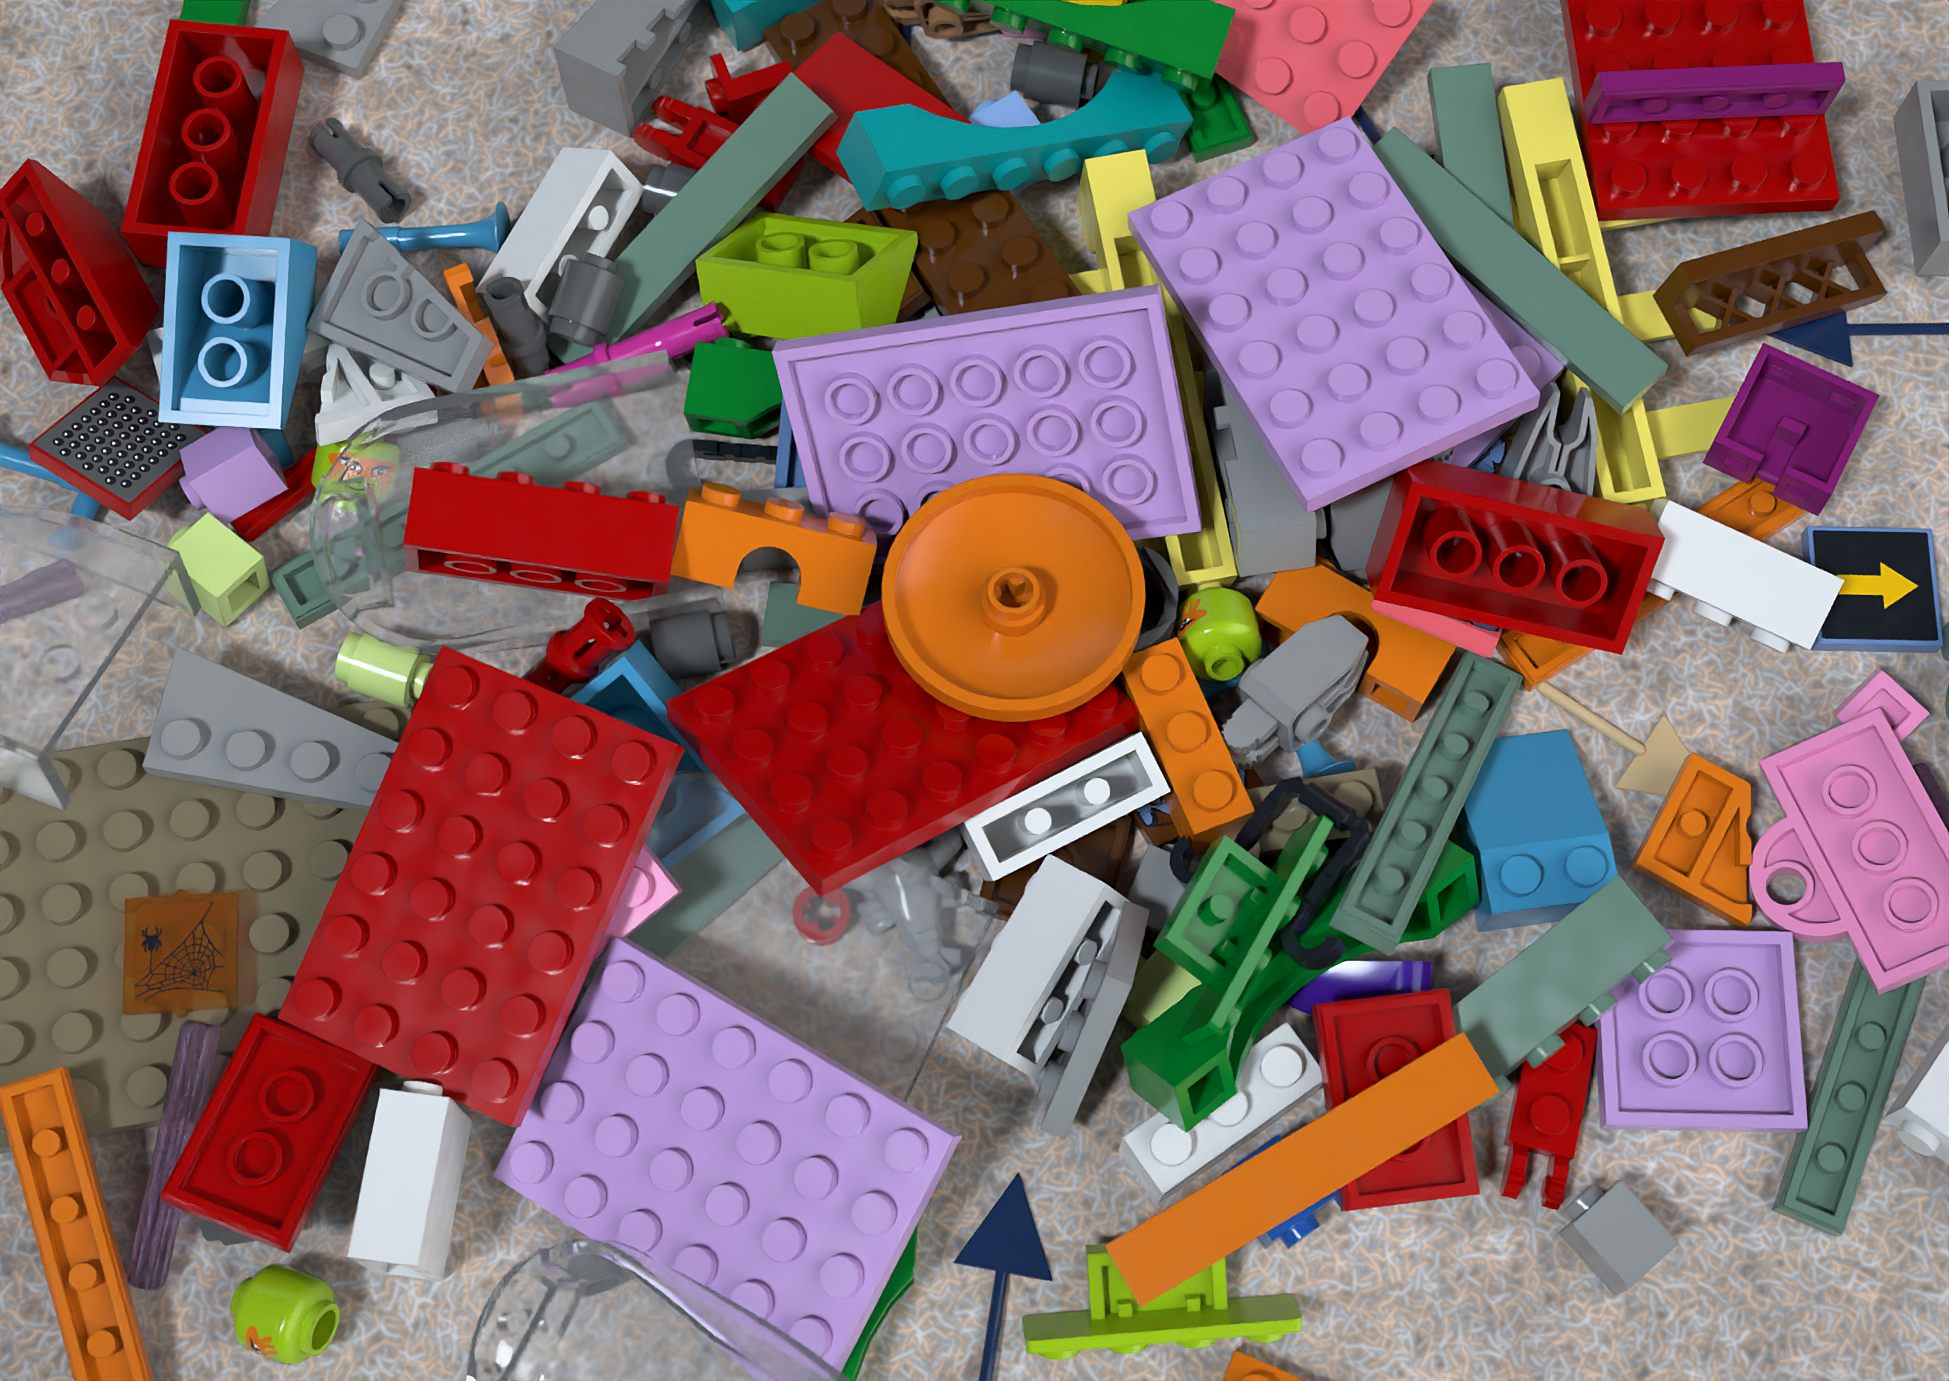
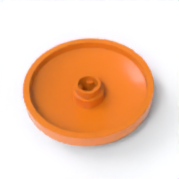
[882,473,1145,722]

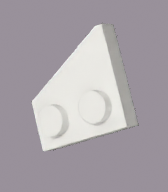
[315,343,436,446]

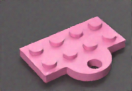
[1749,708,1949,996]

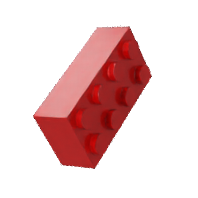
[121,19,305,269]
[1365,459,1665,655]
[403,461,679,607]

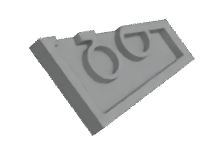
[306,217,494,400]
[1036,900,1150,1138]

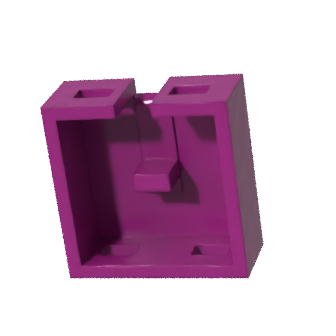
[1702,343,1880,516]

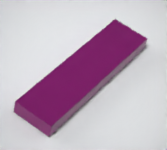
[1584,62,1846,124]

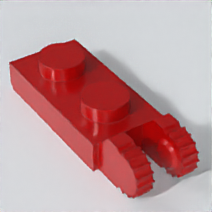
[632,94,804,213]
[1500,1023,1598,1210]

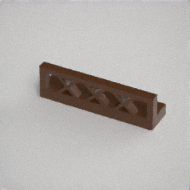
[1652,210,1887,357]

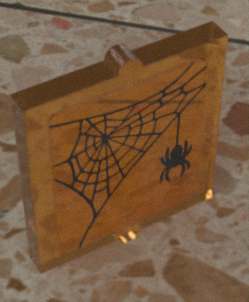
[122,889,239,1019]

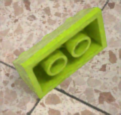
[695,211,918,340]

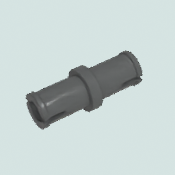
[309,118,412,223]
[483,277,556,394]

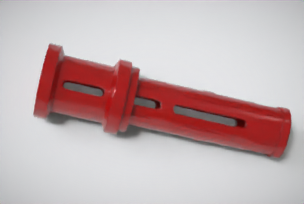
[520,597,635,695]

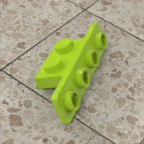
[1022,1243,1303,1360]

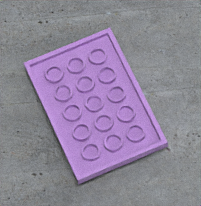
[1127,116,1541,514]
[772,284,1203,575]
[493,936,962,1381]

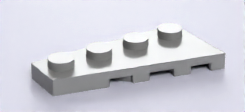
[253,0,404,80]
[142,646,399,813]

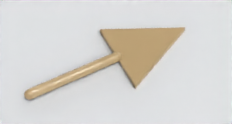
[1536,681,1690,796]

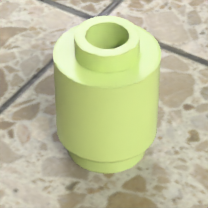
[335,631,434,709]

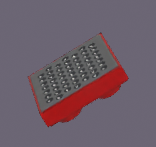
[28,375,209,521]

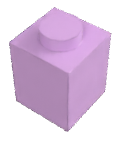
[179,426,288,525]

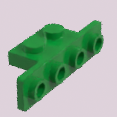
[1153,814,1334,1047]

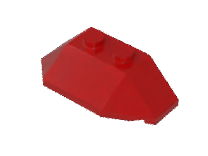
[0,158,160,387]

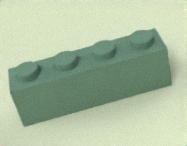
[1452,875,1676,1111]

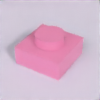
[1832,667,1930,743]

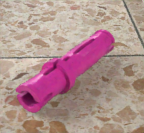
[544,301,730,408]

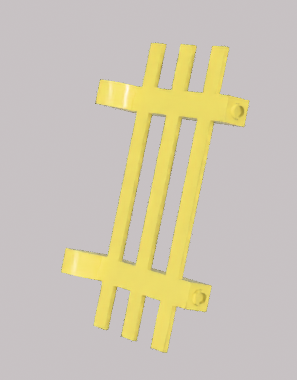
[1069,77,1736,599]

